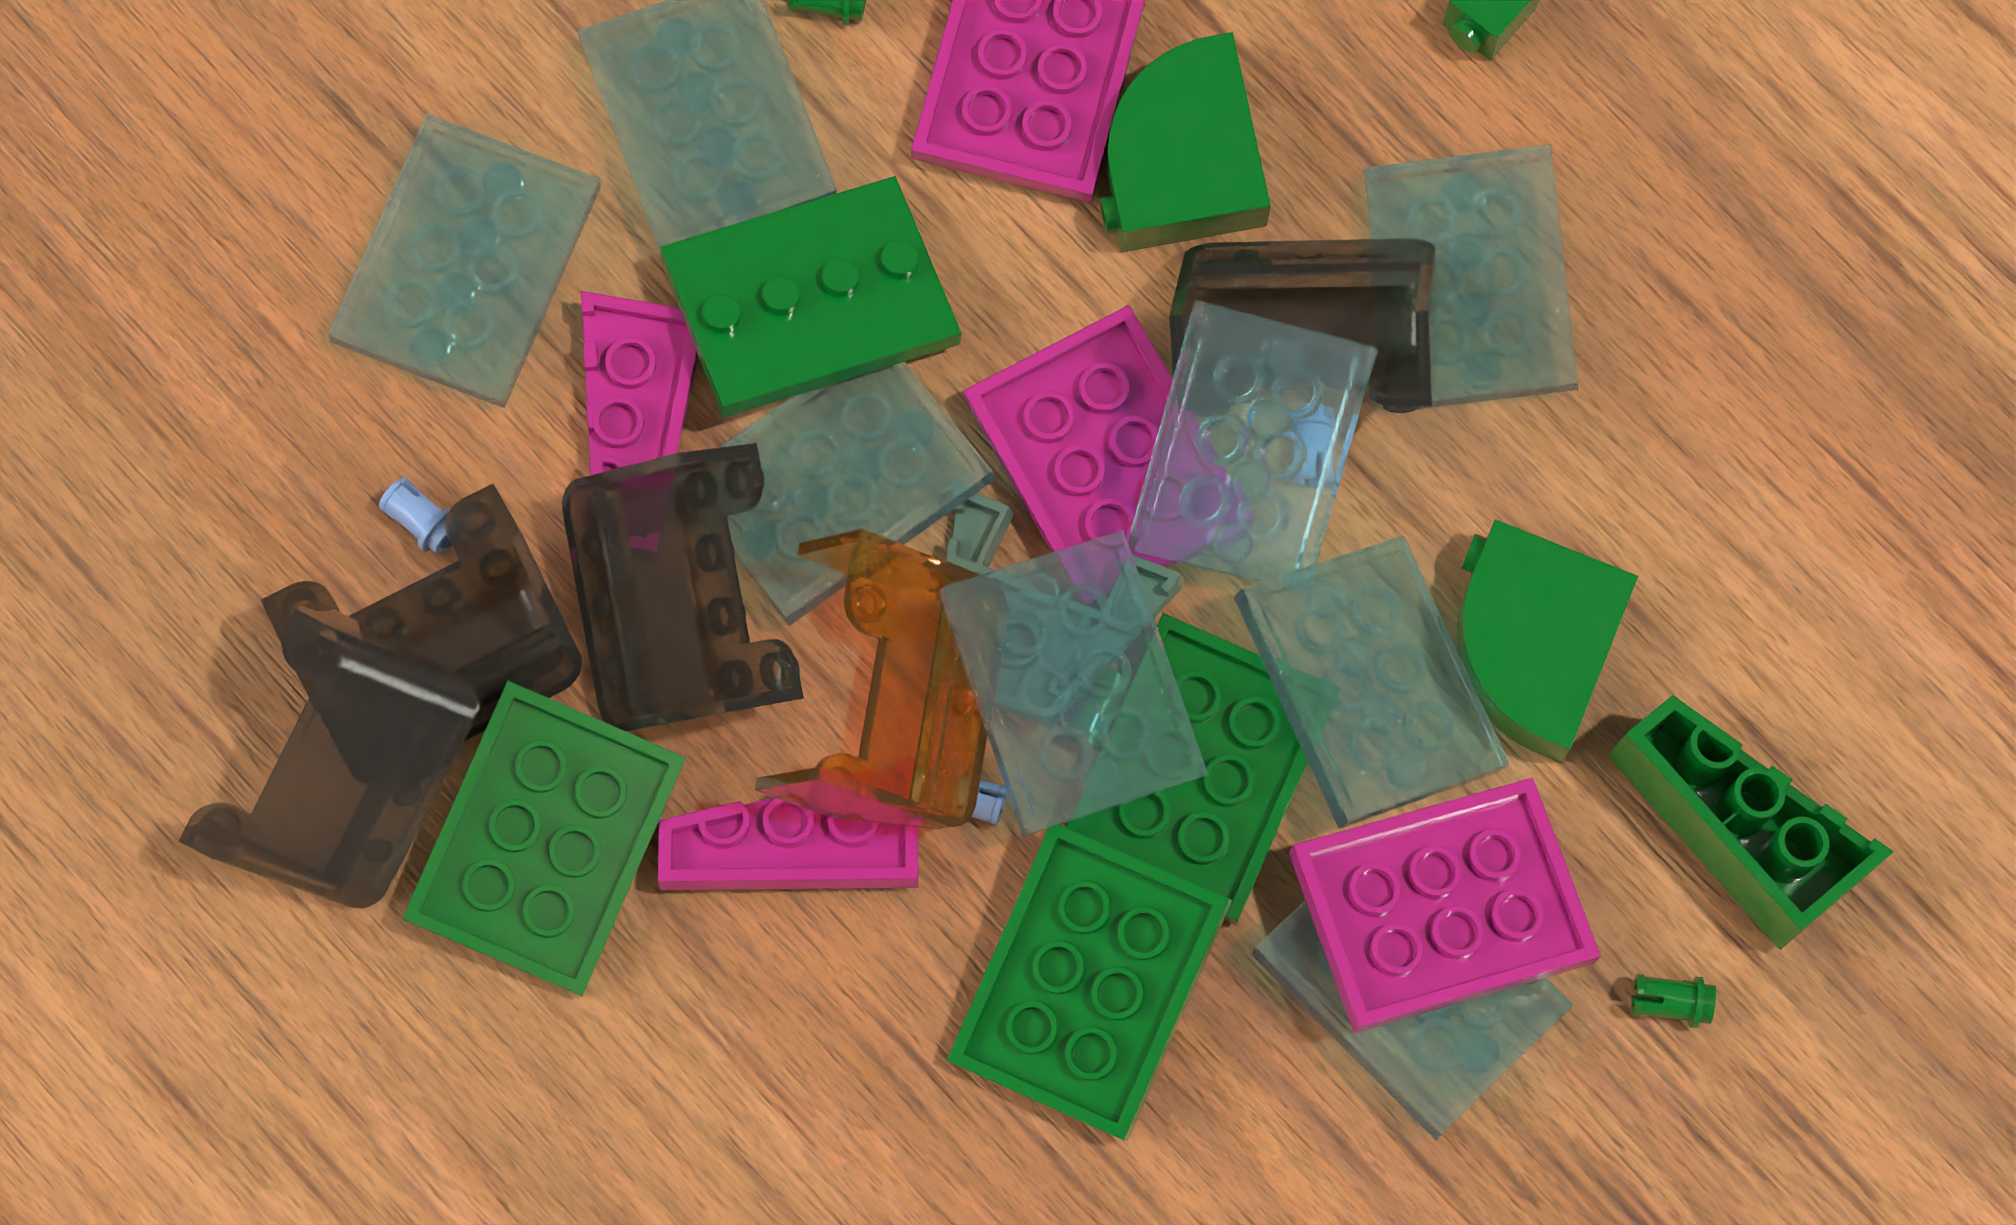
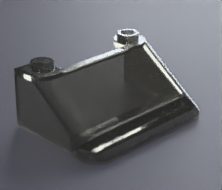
[178,601,479,908]

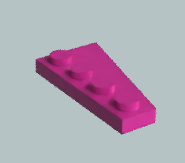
[581,291,698,558]
[658,758,919,890]

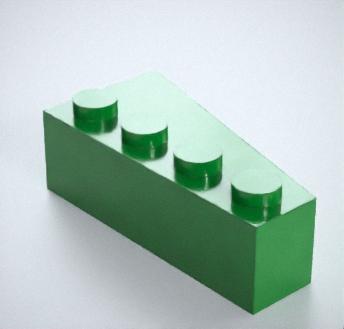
[1608,695,1894,950]

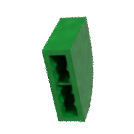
[1100,32,1271,253]
[1457,519,1638,763]

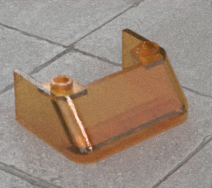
[755,528,1007,830]

